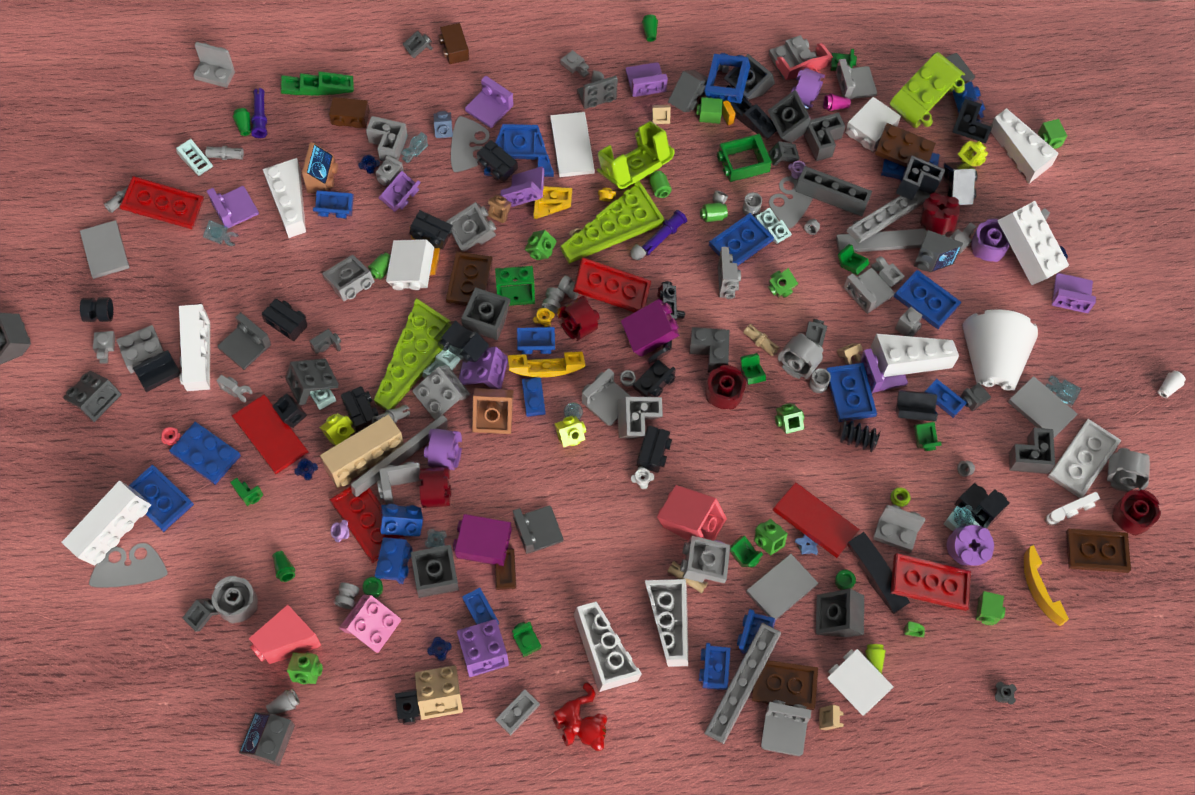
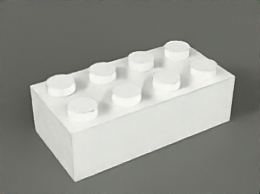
[997,201,1069,285]
[61,480,151,566]

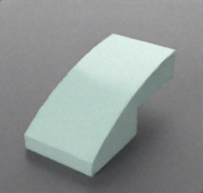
[422,350,461,378]

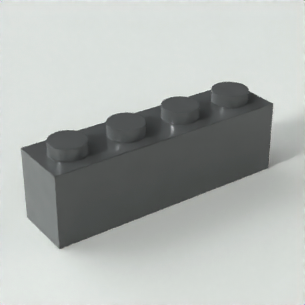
[795,166,872,217]

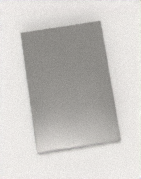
[80,220,130,279]
[1008,376,1078,438]
[746,554,818,620]

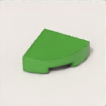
[904,621,925,637]

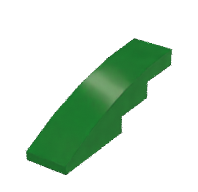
[280,72,354,96]

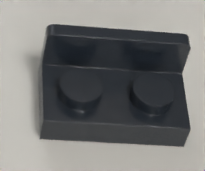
[633,360,676,397]

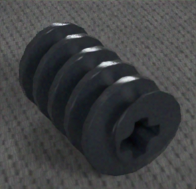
[837,418,881,453]

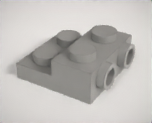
[769,35,817,80]
[446,202,497,252]
[718,247,741,299]
[322,255,375,301]
[116,325,164,373]
[680,536,730,583]

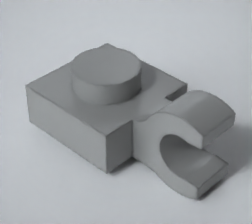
[560,50,589,78]
[949,223,977,255]
[871,256,905,287]
[93,331,115,364]
[216,375,253,402]

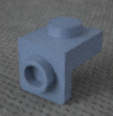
[433,111,453,138]

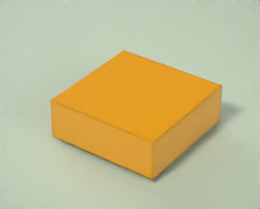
[722,100,736,126]

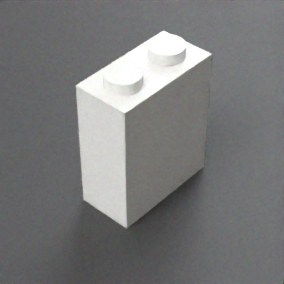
[845,97,901,152]
[386,239,434,290]
[827,649,894,716]

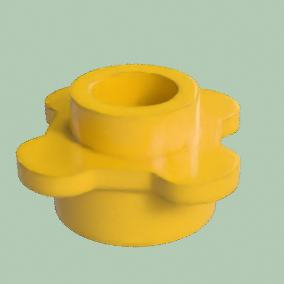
[598,188,616,202]
[533,308,555,327]

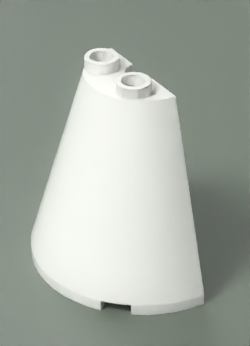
[962,310,1038,391]

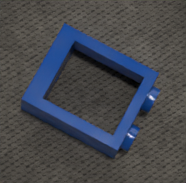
[705,53,750,103]

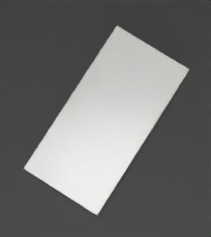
[550,112,595,177]
[1048,419,1121,498]

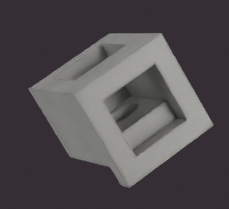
[376,155,404,186]
[895,307,923,337]

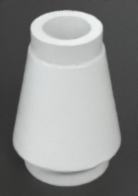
[1158,370,1186,398]

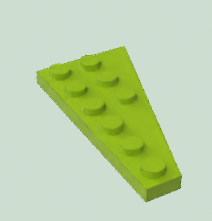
[561,181,665,264]
[374,298,450,411]

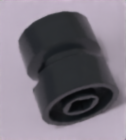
[80,297,114,322]

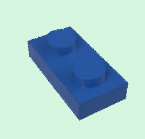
[522,377,546,417]
[924,379,967,418]
[462,588,499,625]

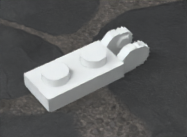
[1045,492,1100,526]

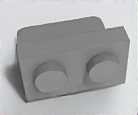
[582,368,631,426]
[377,461,422,505]
[761,700,812,757]

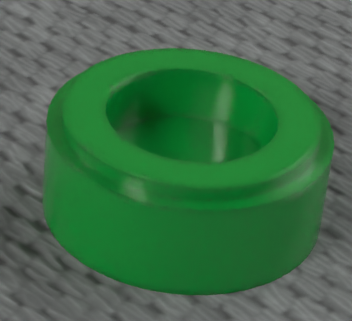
[835,570,856,590]
[362,577,383,598]

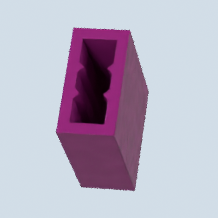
[621,299,680,357]
[453,514,512,566]

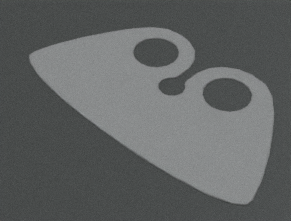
[451,116,490,172]
[769,176,813,229]
[89,543,168,588]

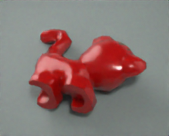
[553,682,607,751]

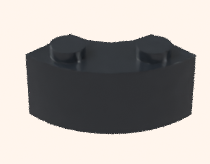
[434,320,490,363]

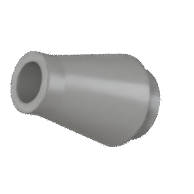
[266,689,300,715]

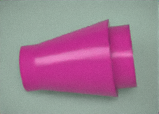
[823,94,851,111]

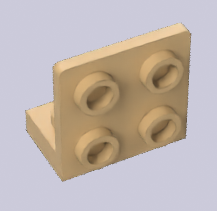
[415,665,463,720]

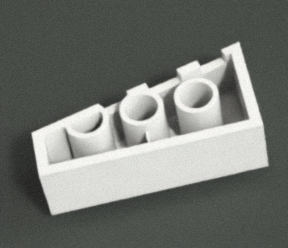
[991,108,1059,184]
[263,158,306,238]
[179,304,210,391]
[871,334,959,377]
[645,579,689,667]
[574,602,642,692]

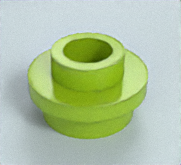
[890,488,911,507]

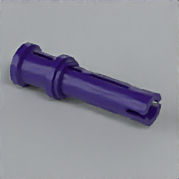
[251,88,267,138]
[641,210,687,256]

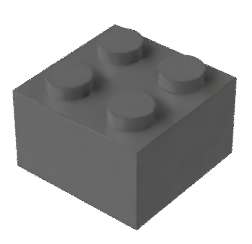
[411,545,459,598]

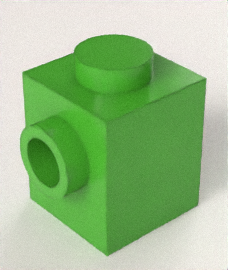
[696,97,723,124]
[1038,119,1068,149]
[976,591,1006,625]

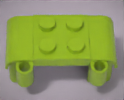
[890,52,965,128]
[597,121,675,189]

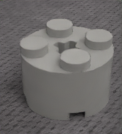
[778,333,823,379]
[1107,448,1150,492]
[211,576,258,623]

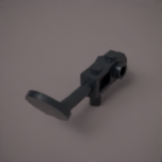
[647,281,685,364]

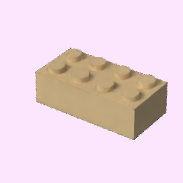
[320,414,404,488]

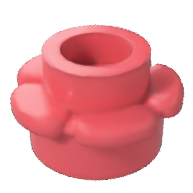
[161,427,181,446]

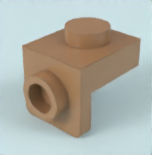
[488,195,512,223]

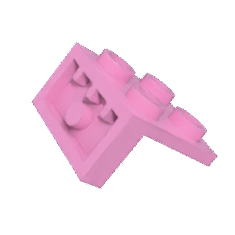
[339,595,401,653]

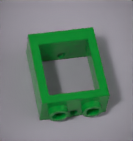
[717,134,772,182]
[495,266,535,306]

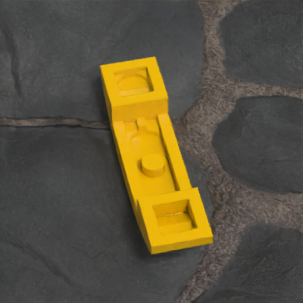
[507,352,585,377]
[1024,545,1069,626]

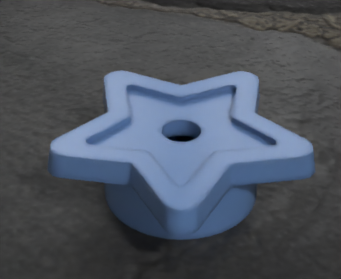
[795,534,818,555]

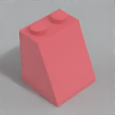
[657,485,727,541]
[249,605,321,664]

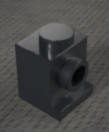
[272,393,307,428]
[395,690,420,725]

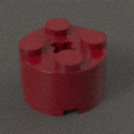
[920,193,960,235]
[557,296,600,341]
[706,365,746,410]
[419,467,452,508]
[1112,489,1161,536]

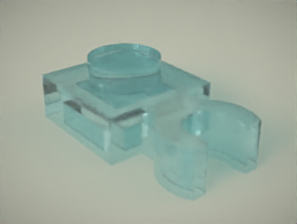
[401,132,428,163]
[203,220,239,246]
[1045,376,1081,406]

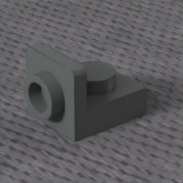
[403,31,433,58]
[769,141,800,166]
[805,319,827,347]
[310,329,341,354]
[960,383,991,411]
[182,598,219,632]

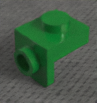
[838,244,869,275]
[740,353,766,385]
[914,422,942,451]
[730,536,763,568]

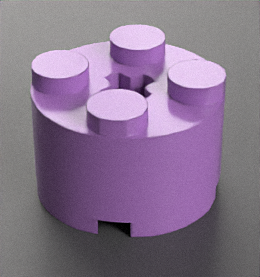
[791,68,825,108]
[971,219,1010,262]
[424,429,462,470]
[947,525,994,566]

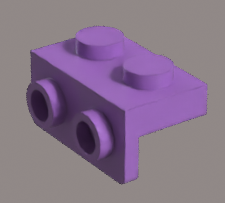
[378,171,421,212]

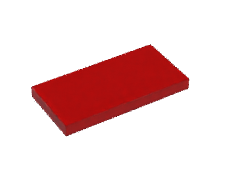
[120,176,204,229]
[573,257,651,313]
[232,394,309,474]
[772,482,860,558]
[329,486,406,563]
[891,553,971,611]

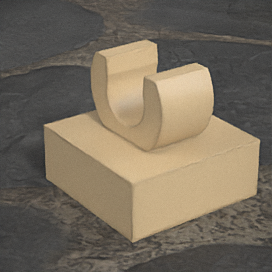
[652,105,671,124]
[837,343,863,365]
[819,705,844,730]

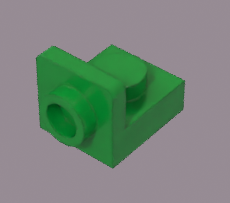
[831,49,857,71]
[230,478,263,506]
[512,622,542,658]

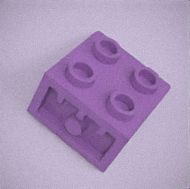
[626,62,668,97]
[465,76,513,128]
[500,167,544,207]
[207,186,259,229]
[1052,273,1096,313]
[459,347,508,389]
[860,348,908,393]
[457,619,509,678]

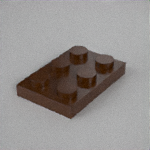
[874,123,936,167]
[446,251,493,306]
[1066,528,1131,573]
[752,660,818,710]

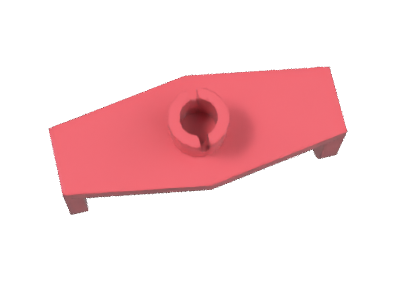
[775,43,833,80]

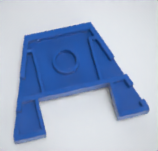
[484,124,554,177]

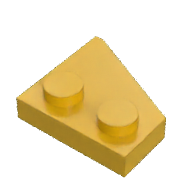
[534,186,572,219]

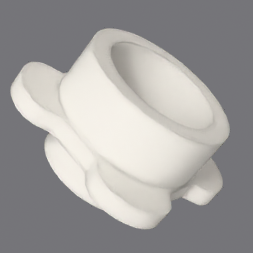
[631,467,654,489]

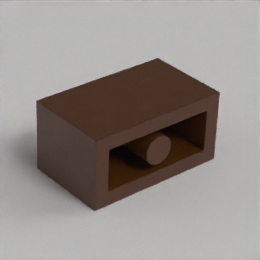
[438,23,469,64]
[329,97,370,128]

